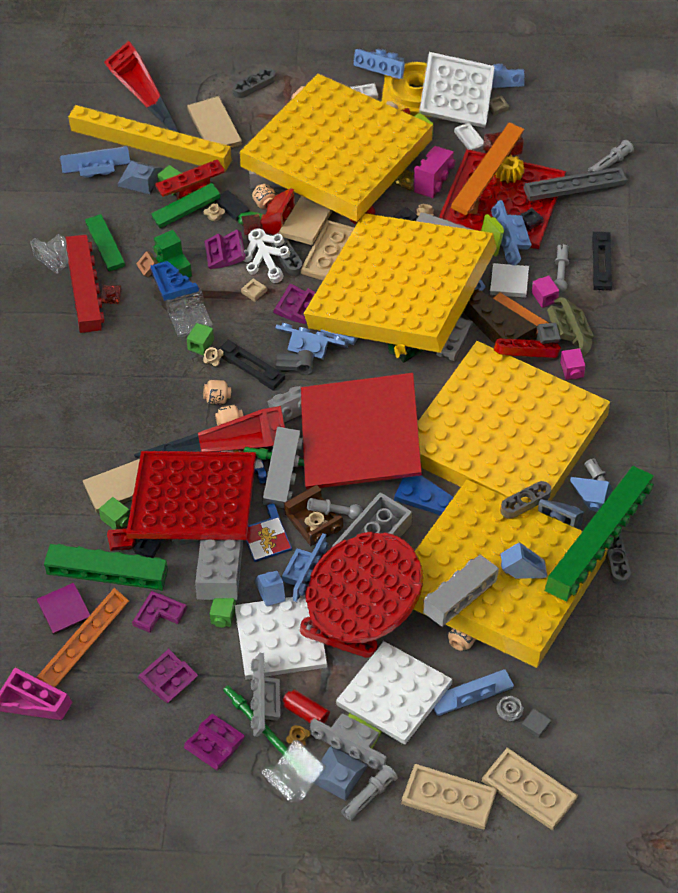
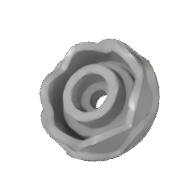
[497,696,523,721]

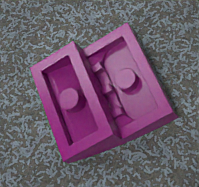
[205,229,246,269]
[273,283,316,324]
[36,583,90,634]
[138,649,198,703]
[184,714,245,770]

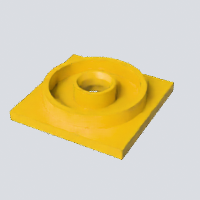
[382,62,432,117]

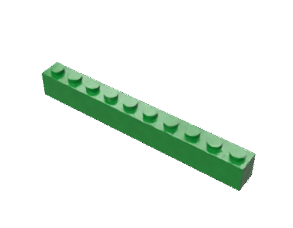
[544,466,654,602]

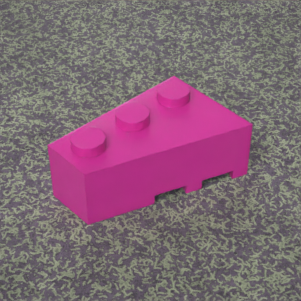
[414,146,455,198]
[0,668,73,720]

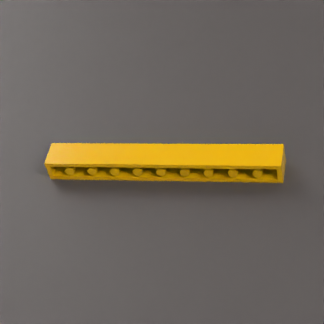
[68,105,232,172]

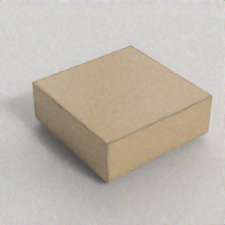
[241,279,267,301]

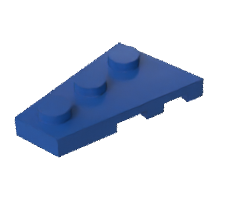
[150,261,199,301]
[394,475,453,515]

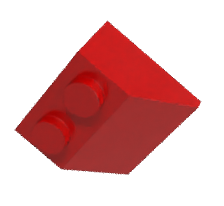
[260,188,295,235]

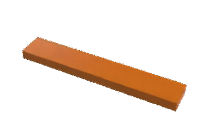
[36,588,129,687]

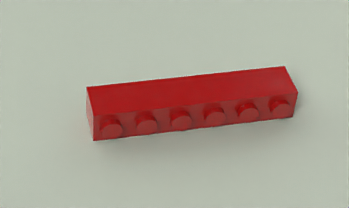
[66,235,104,333]

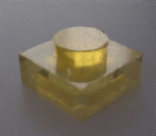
[396,169,414,191]

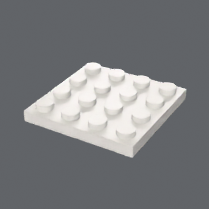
[419,52,495,128]
[235,595,327,680]
[336,641,452,745]

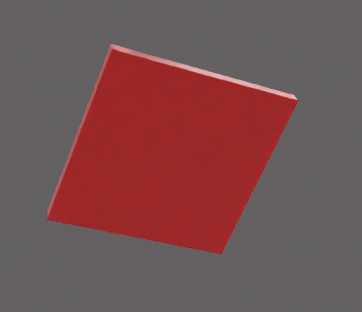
[439,149,566,250]
[301,373,422,490]
[126,451,256,540]

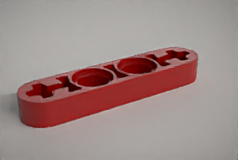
[494,339,561,358]
[299,617,377,658]

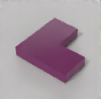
[132,591,187,633]

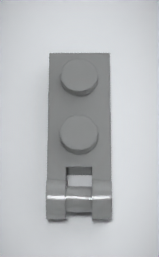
[437,317,472,361]

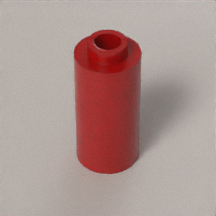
[283,689,330,724]

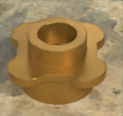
[286,725,310,748]

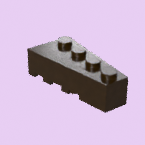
[463,289,537,344]

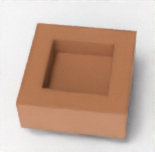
[136,251,158,277]

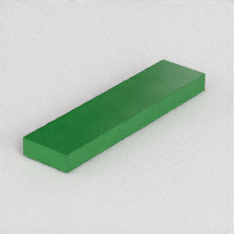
[151,183,221,228]
[85,214,125,272]

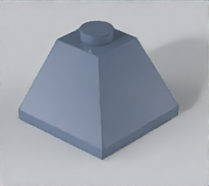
[118,160,163,194]
[538,499,584,529]
[309,746,367,801]

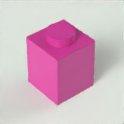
[532,276,559,308]
[560,348,585,380]

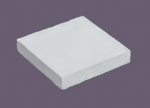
[490,263,529,298]

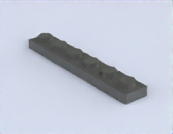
[524,167,627,201]

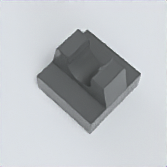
[537,323,560,344]

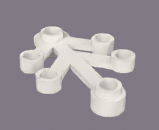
[243,229,290,283]

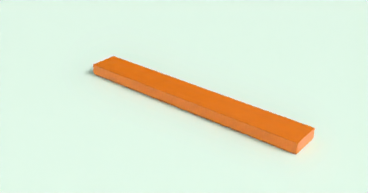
[451,122,524,215]

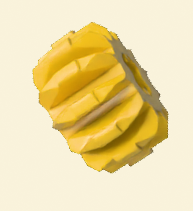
[496,154,524,184]

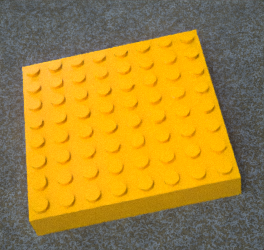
[240,74,433,222]
[303,213,497,353]
[418,341,610,511]
[414,479,608,668]

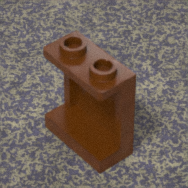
[284,485,343,546]

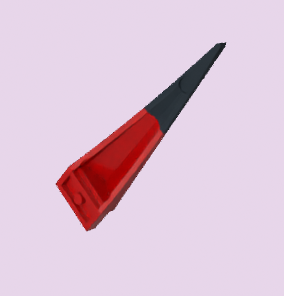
[104,41,179,133]
[134,406,285,457]

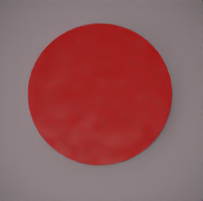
[306,532,423,643]

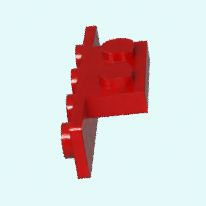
[156,160,225,200]

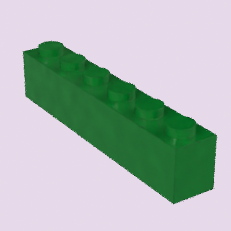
[44,544,168,591]

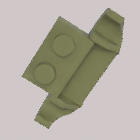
[547,297,594,357]

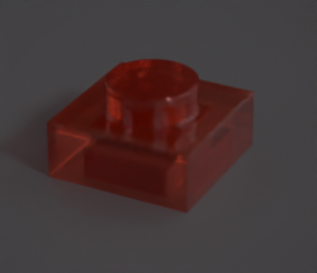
[242,214,261,235]
[101,285,122,304]

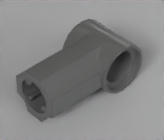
[277,350,314,375]

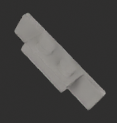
[267,386,302,422]
[251,652,280,737]
[310,714,387,771]

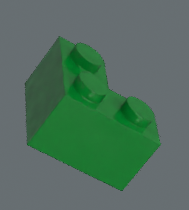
[153,230,192,278]

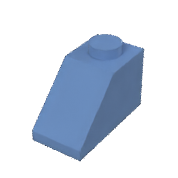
[570,477,613,512]
[500,542,547,578]
[254,571,285,606]

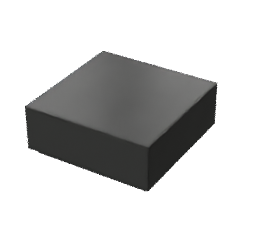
[521,709,551,738]

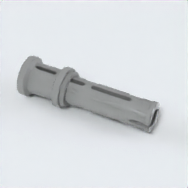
[588,140,634,172]
[341,764,398,821]

